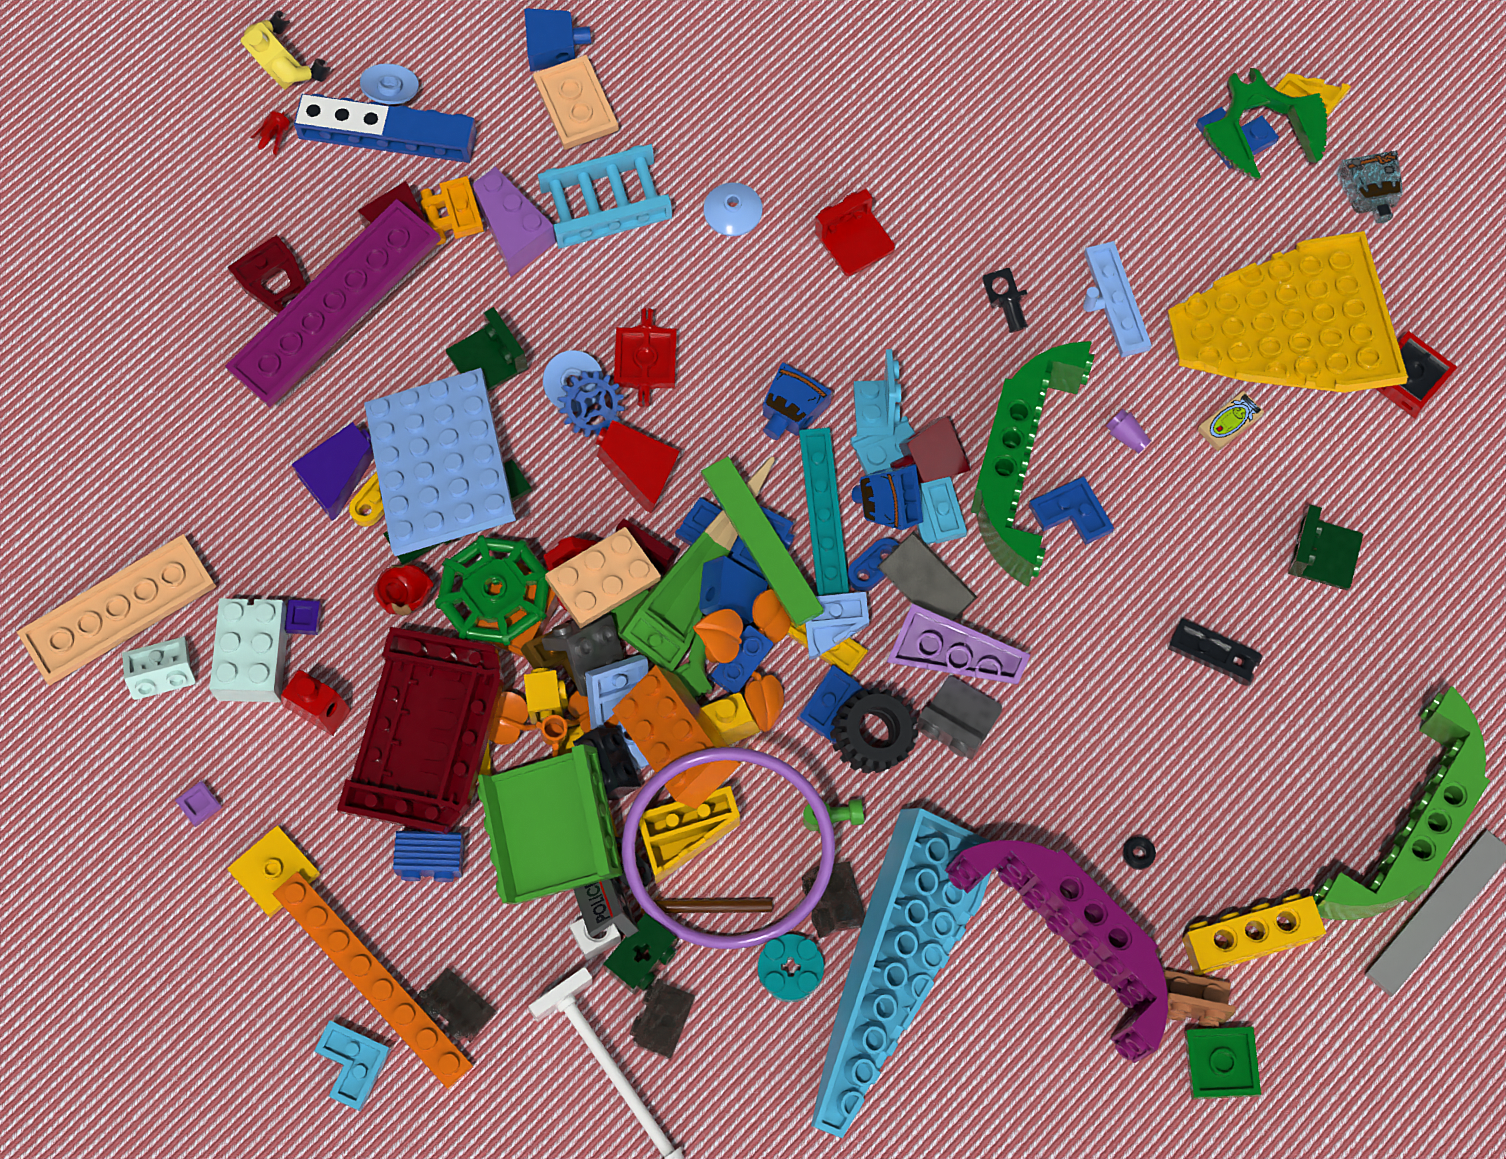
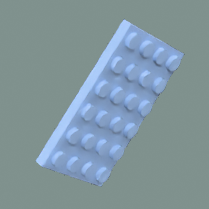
[364,368,516,556]

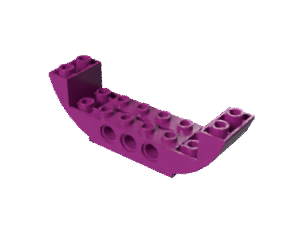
[945,840,1168,1063]

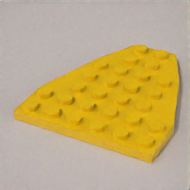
[1167,231,1408,393]

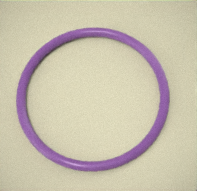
[622,747,835,949]

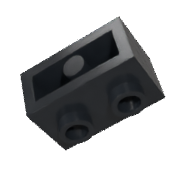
[573,728,642,800]

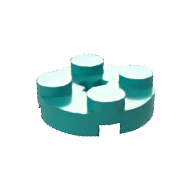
[758,934,824,1003]

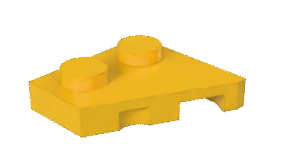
[1274,73,1351,119]

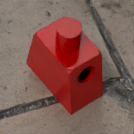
[281,669,351,736]

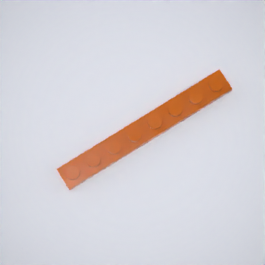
[272,871,474,1091]

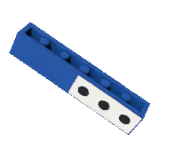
[294,94,477,163]

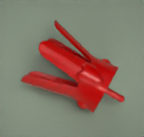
[250,111,291,156]

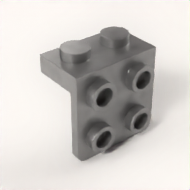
[541,615,625,697]
[917,677,1002,760]

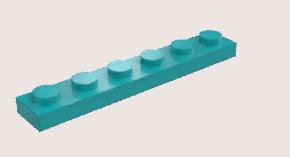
[799,427,849,596]

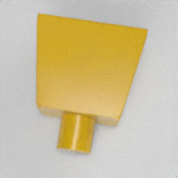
[701,692,760,745]

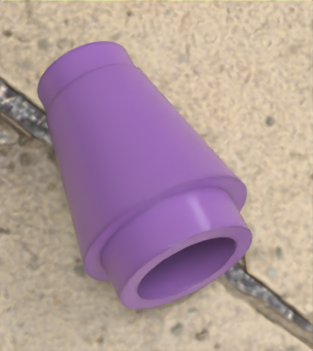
[1106,409,1151,454]

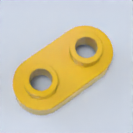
[349,472,385,527]

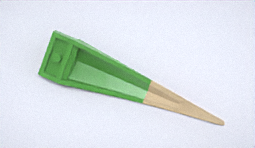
[618,457,774,673]

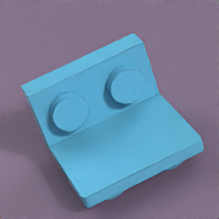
[853,349,901,436]

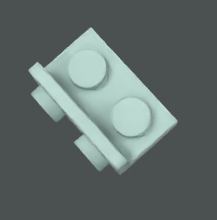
[122,636,196,700]

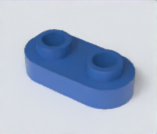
[848,538,900,592]

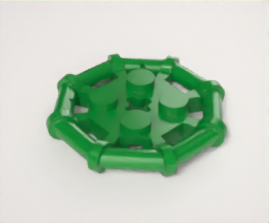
[435,535,550,646]

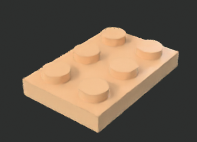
[533,55,619,150]
[545,527,661,629]

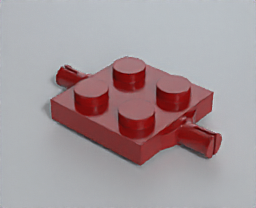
[614,308,677,407]

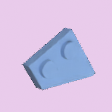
[805,592,869,660]
[585,654,648,730]

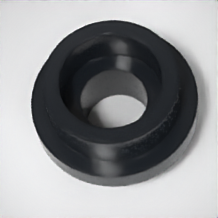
[1123,837,1156,870]

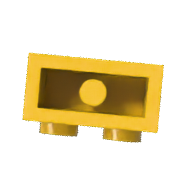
[524,668,568,724]

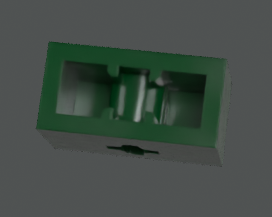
[603,913,678,995]

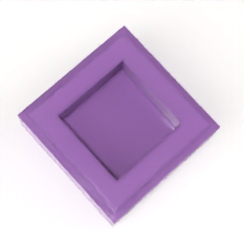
[175,780,222,827]

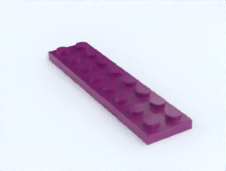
[225,199,441,408]

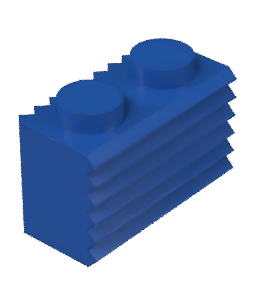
[393,831,465,882]

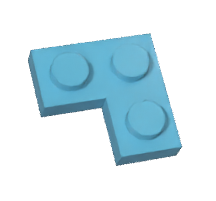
[314,1020,391,1112]

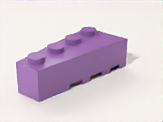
[887,603,1030,685]

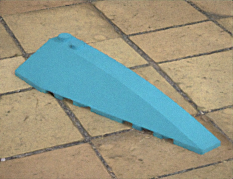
[811,808,992,1138]

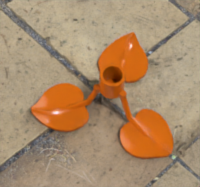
[693,589,791,732]
[488,690,619,758]

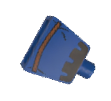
[763,362,832,440]
[852,464,923,530]

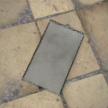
[876,531,978,621]

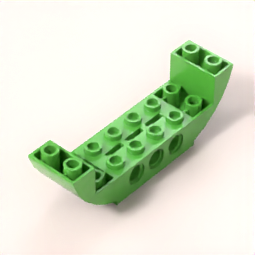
[1313,686,1490,920]

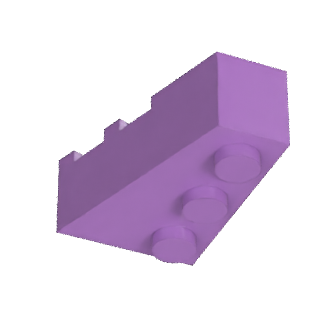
[473,167,556,277]

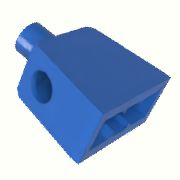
[524,8,591,72]
[699,556,768,626]

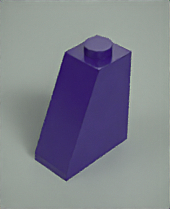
[291,422,374,521]

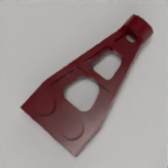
[227,234,306,316]

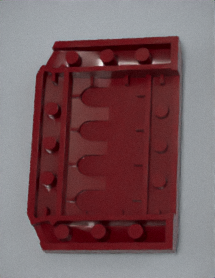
[337,627,504,835]

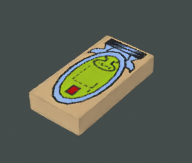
[1197,391,1264,452]

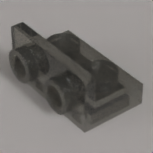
[802,861,865,938]
[418,968,497,1043]
[630,978,696,1060]

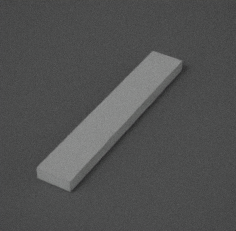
[1365,830,1506,997]

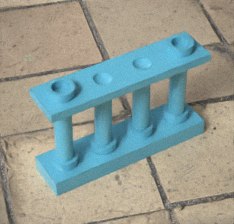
[537,144,672,249]

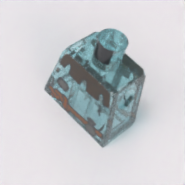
[1336,150,1403,223]

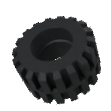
[830,688,918,774]

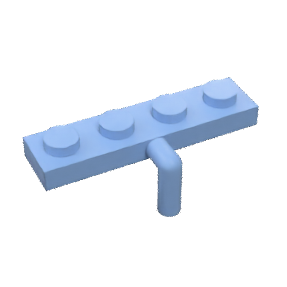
[1083,241,1152,358]

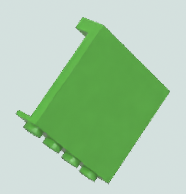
[478,744,623,905]

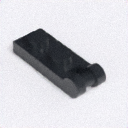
[1168,618,1263,686]

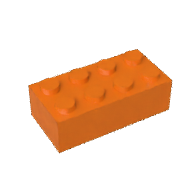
[612,665,741,809]

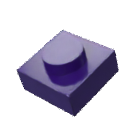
[284,600,322,635]

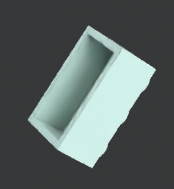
[209,598,288,702]

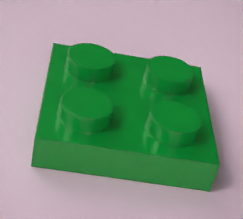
[1184,1027,1261,1100]

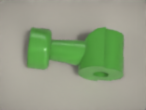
[803,799,864,833]

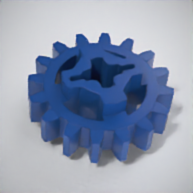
[557,371,625,437]

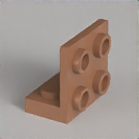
[1163,970,1236,1028]

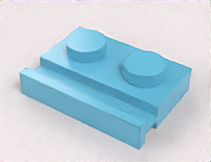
[850,416,915,475]
[916,476,967,547]

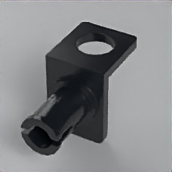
[982,268,1028,333]

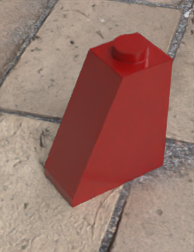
[595,420,680,513]

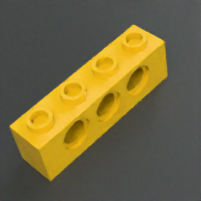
[1182,894,1326,976]

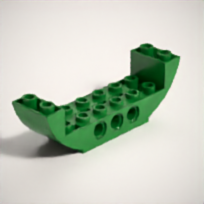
[971,341,1095,587]

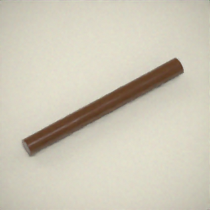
[641,899,772,914]

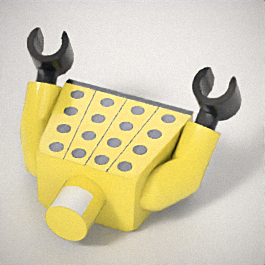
[240,10,331,90]

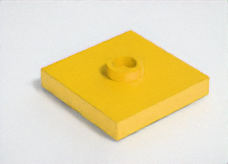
[227,825,320,918]

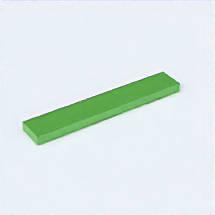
[701,456,824,628]

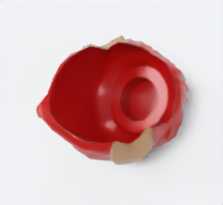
[373,563,434,616]

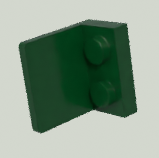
[446,307,528,392]
[1288,505,1363,591]

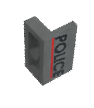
[573,878,639,938]

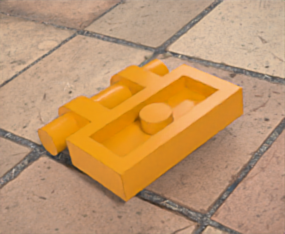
[420,176,484,245]

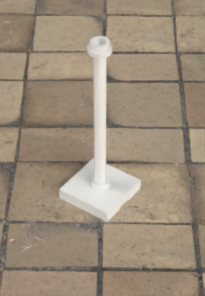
[528,966,685,1159]

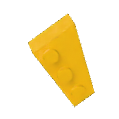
[638,786,740,884]

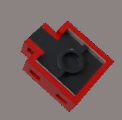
[1375,330,1458,419]

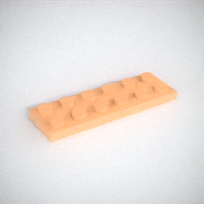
[16,534,216,686]

